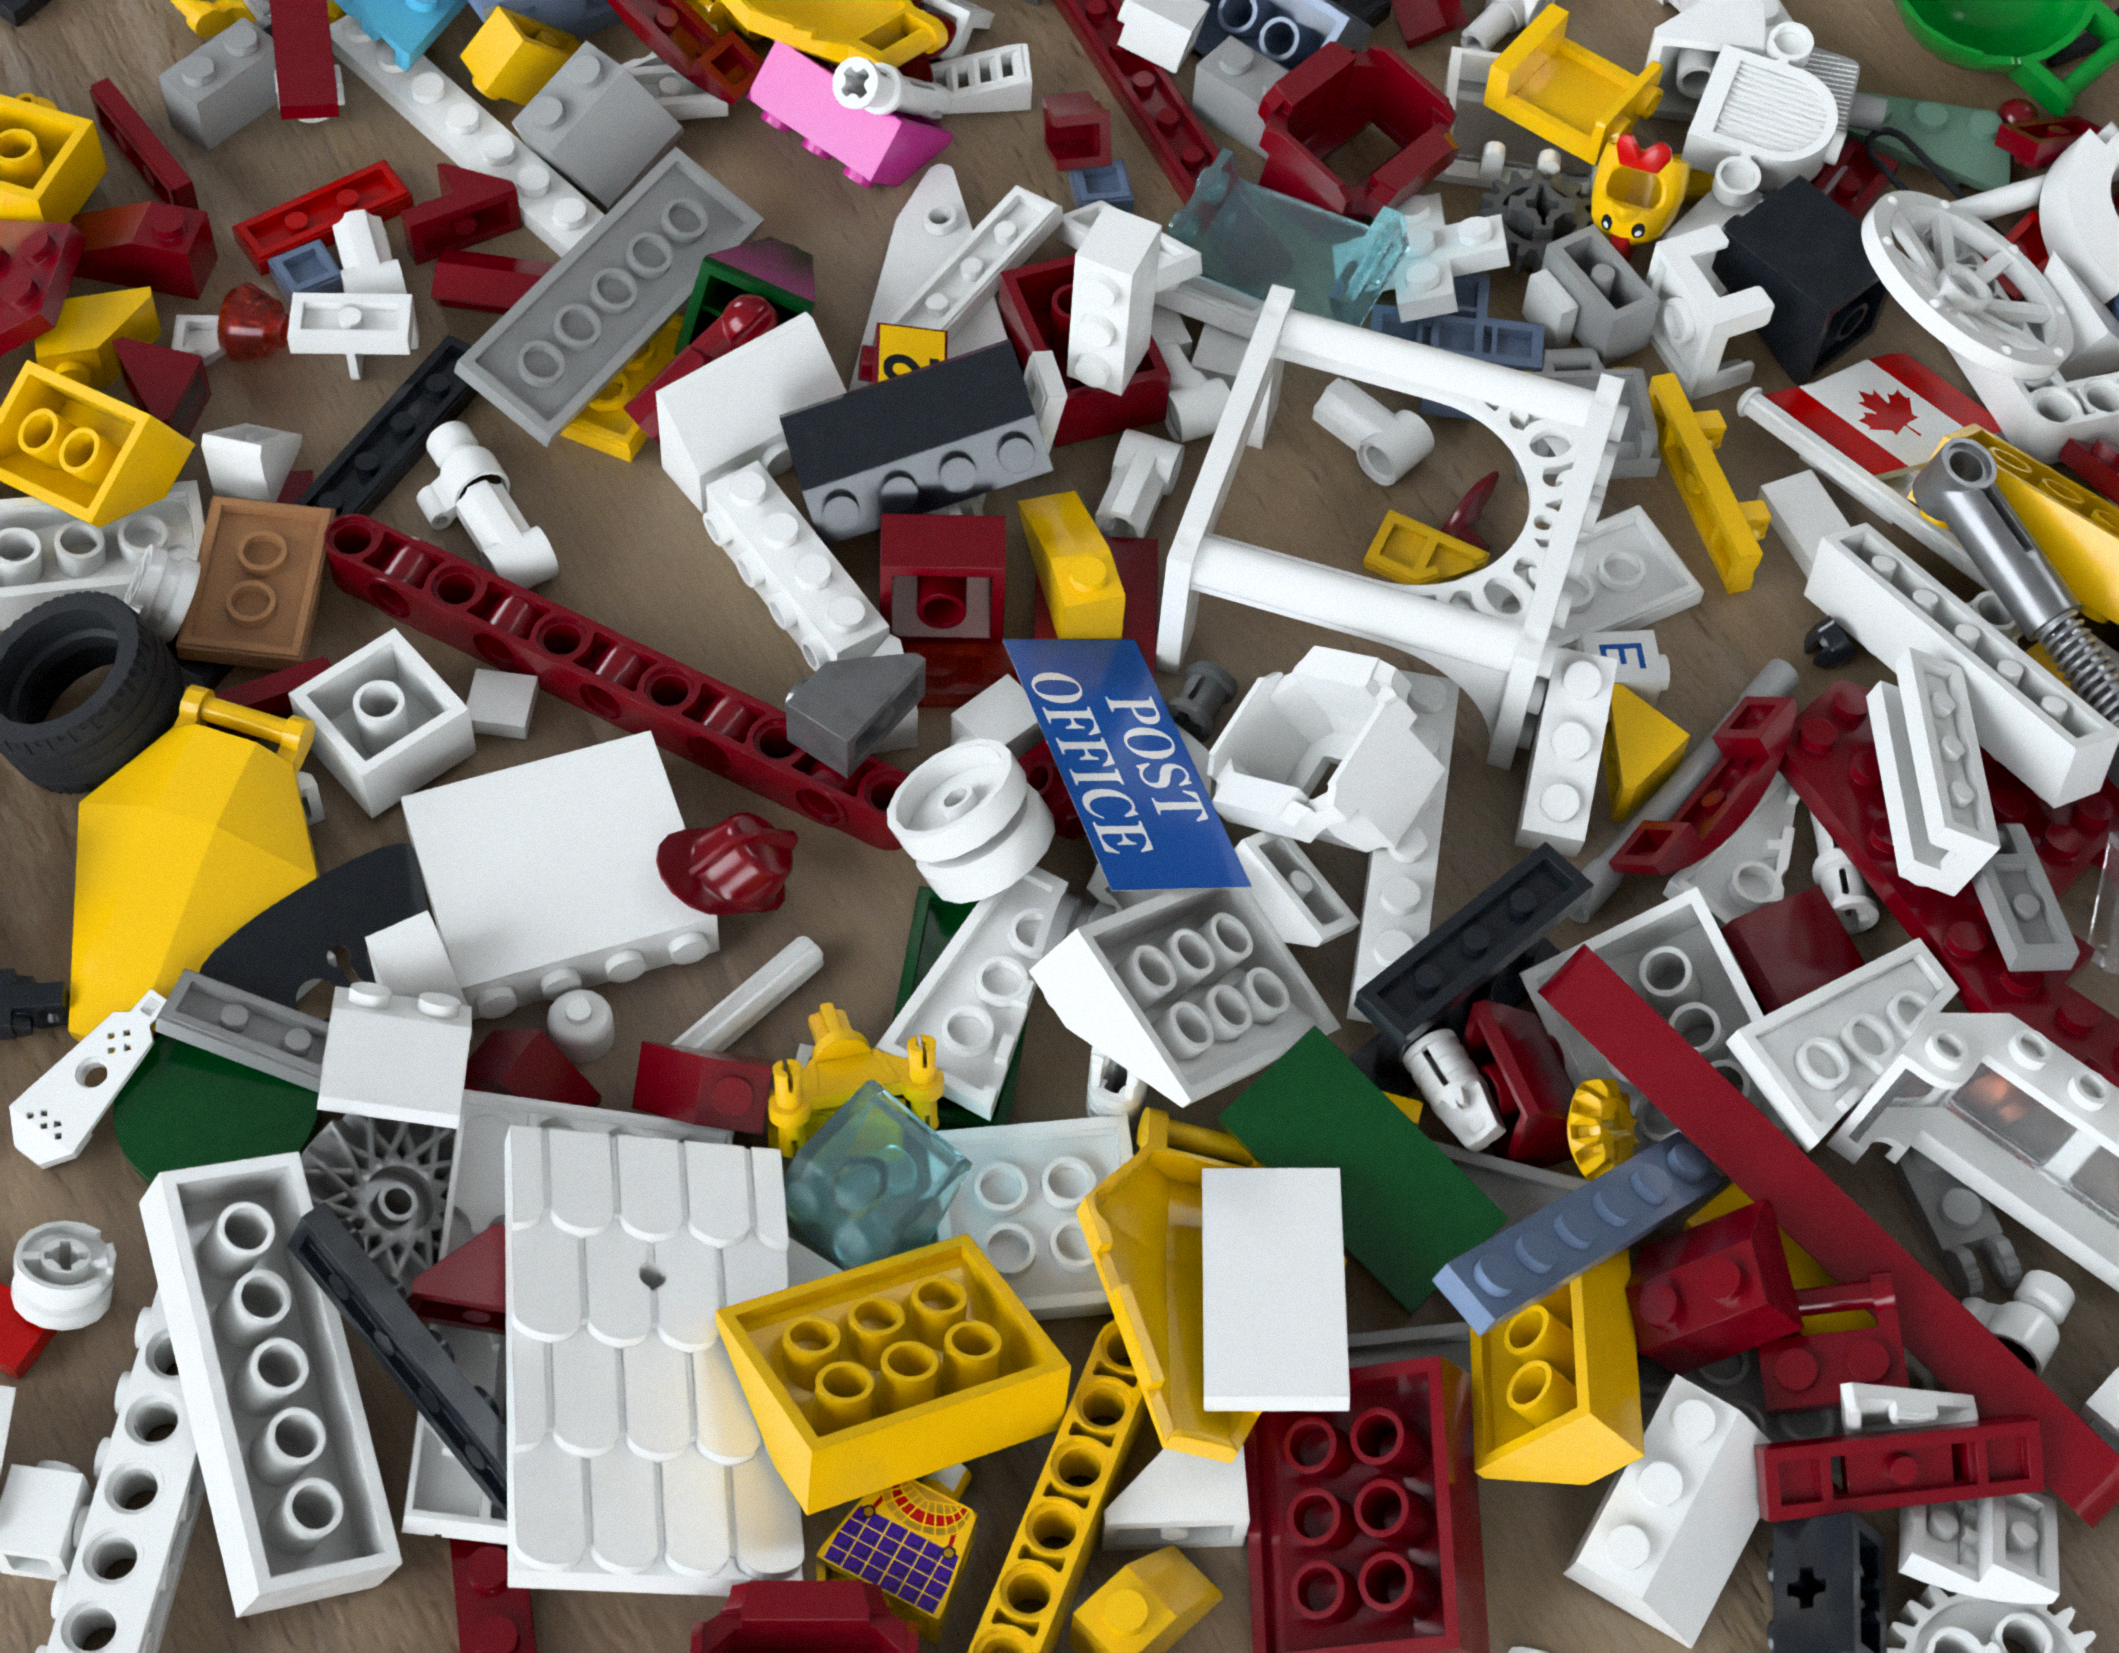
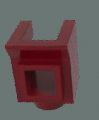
[1042,91,1112,171]

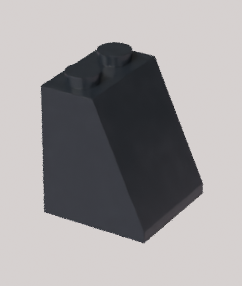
[1711,175,1890,386]

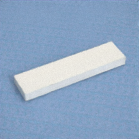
[886,185,1064,344]

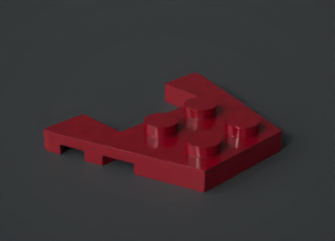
[0,220,86,356]

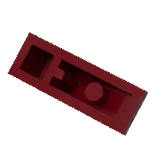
[69,201,218,300]

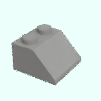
[511,40,685,212]

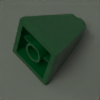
[673,236,816,356]

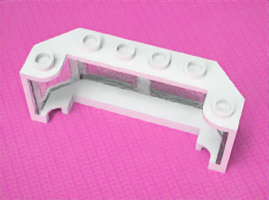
[1826,1013,2119,1292]

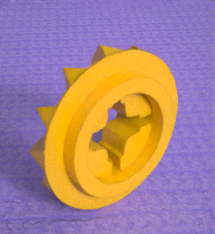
[1567,1078,1640,1182]

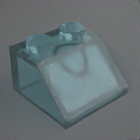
[783,1079,973,1270]

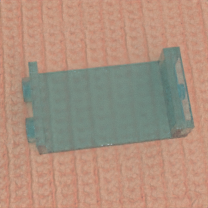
[1167,148,1410,327]

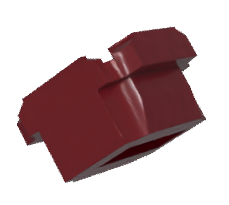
[1257,41,1460,244]
[690,1580,918,1653]

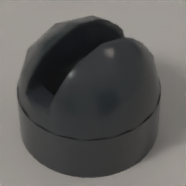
[1804,615,1858,669]

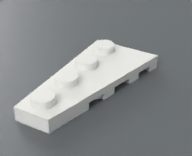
[875,866,1069,1121]
[1725,937,1960,1153]

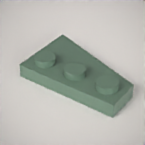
[1844,91,2010,192]

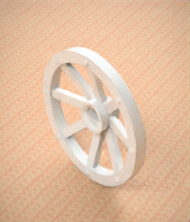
[1861,190,2074,380]

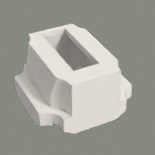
[1207,645,1446,853]

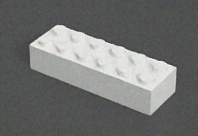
[139,1151,403,1618]

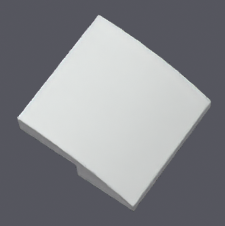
[1898,1492,2060,1604]

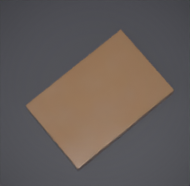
[176,495,337,670]

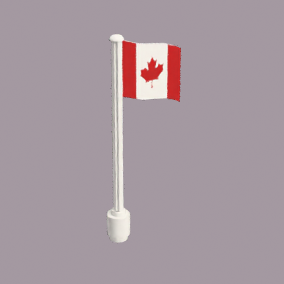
[1737,352,2119,675]

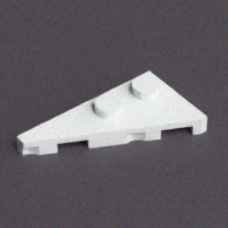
[1663,770,1800,938]

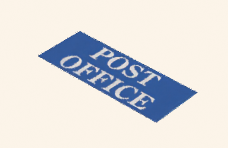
[1002,639,1252,891]

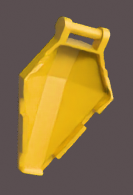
[720,0,948,68]
[68,684,320,1053]
[1076,1107,1348,1464]

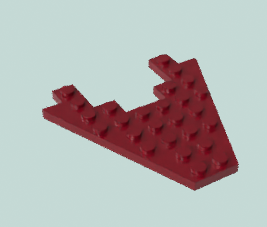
[1778,679,2119,1088]

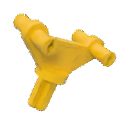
[768,1002,944,1158]

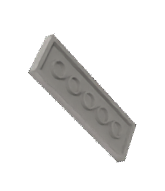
[454,146,765,448]

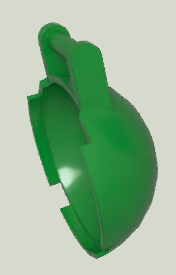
[1892,0,2119,117]

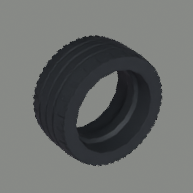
[0,591,185,795]

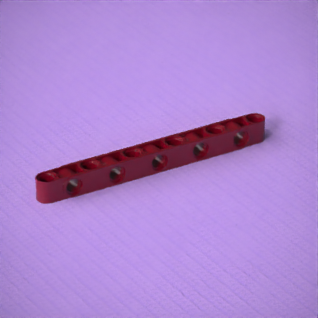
[324,514,909,851]

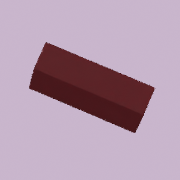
[431,249,555,315]

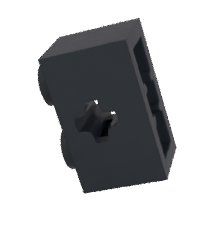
[1767,1511,1887,1653]

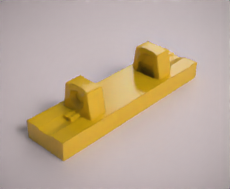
[1648,372,1772,594]

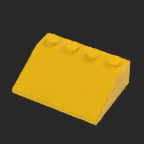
[715,1233,1071,1515]

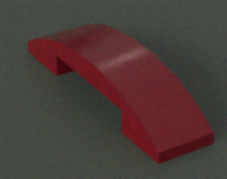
[606,0,764,105]
[1608,696,1798,875]

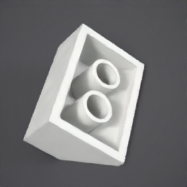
[656,311,847,514]
[1563,1374,1772,1648]

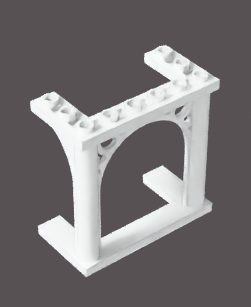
[1156,284,1630,771]

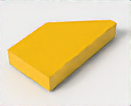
[1363,509,1490,585]

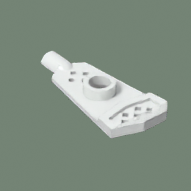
[9,989,166,1169]

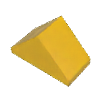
[1602,684,1690,822]

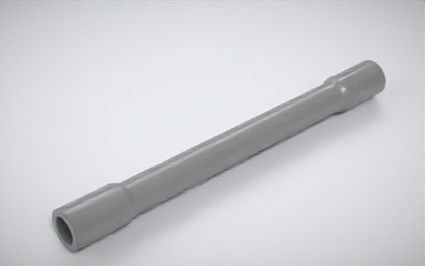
[1567,659,1799,923]

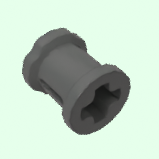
[1165,660,1238,743]

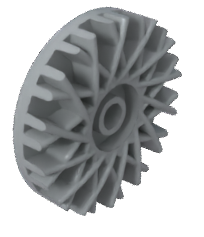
[300,1114,456,1292]

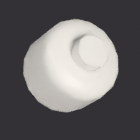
[547,989,615,1063]

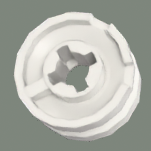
[123,544,201,644]
[11,1221,117,1331]

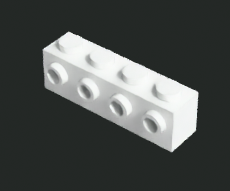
[703,460,890,672]

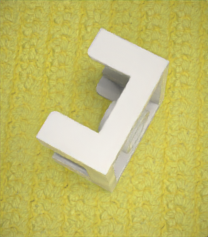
[1645,223,1775,401]

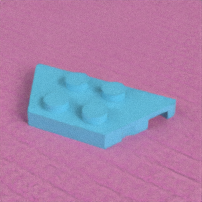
[333,0,468,72]

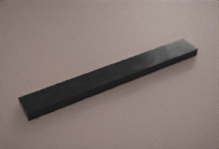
[166,334,479,690]

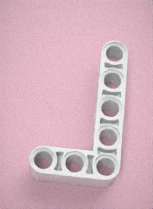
[1920,227,2119,464]

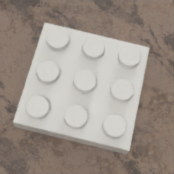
[926,1114,1133,1321]

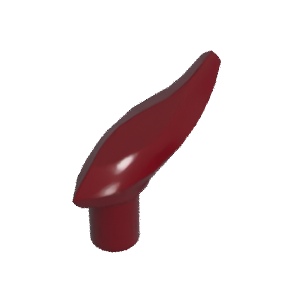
[1441,471,1499,552]

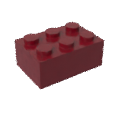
[999,255,1171,448]

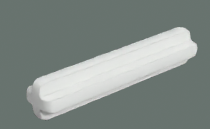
[671,936,824,1052]

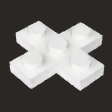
[1333,192,1510,323]

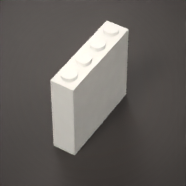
[400,730,720,1020]

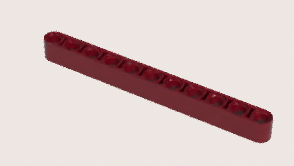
[1537,943,2119,1529]

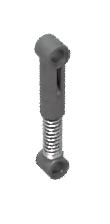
[1912,437,2119,789]

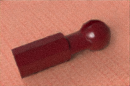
[623,294,779,446]

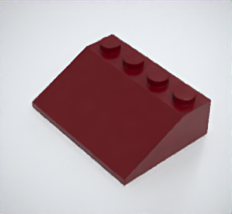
[1243,1355,1490,1653]

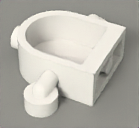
[1681,22,1847,207]

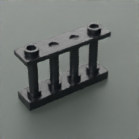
[1349,842,1594,1098]

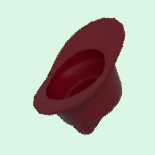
[656,812,798,916]

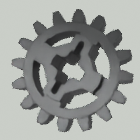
[1478,169,1596,275]

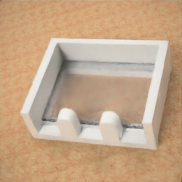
[1433,46,1598,199]

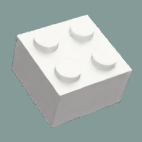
[288,628,477,818]

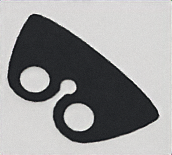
[199,843,427,1022]

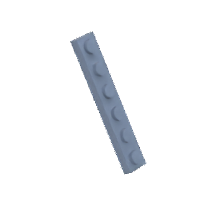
[1432,1131,1724,1337]

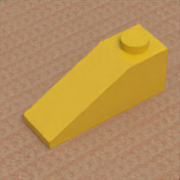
[1017,491,1126,639]

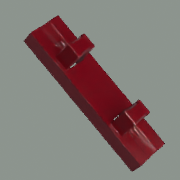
[1754,1415,2045,1522]

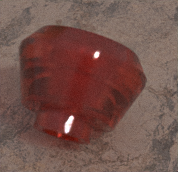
[217,282,290,362]

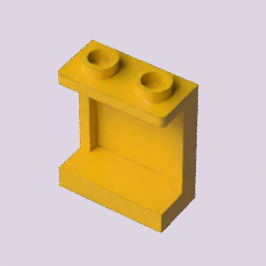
[1483,2,1663,167]

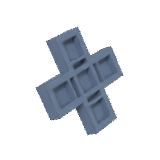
[1369,273,1545,421]

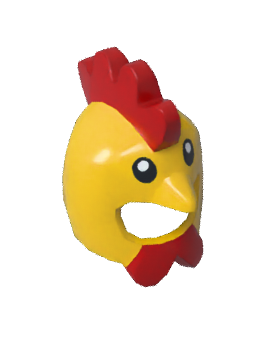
[1591,133,1691,264]

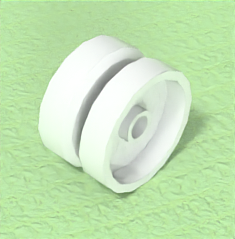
[887,738,1055,904]

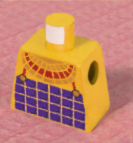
[816,1463,978,1644]

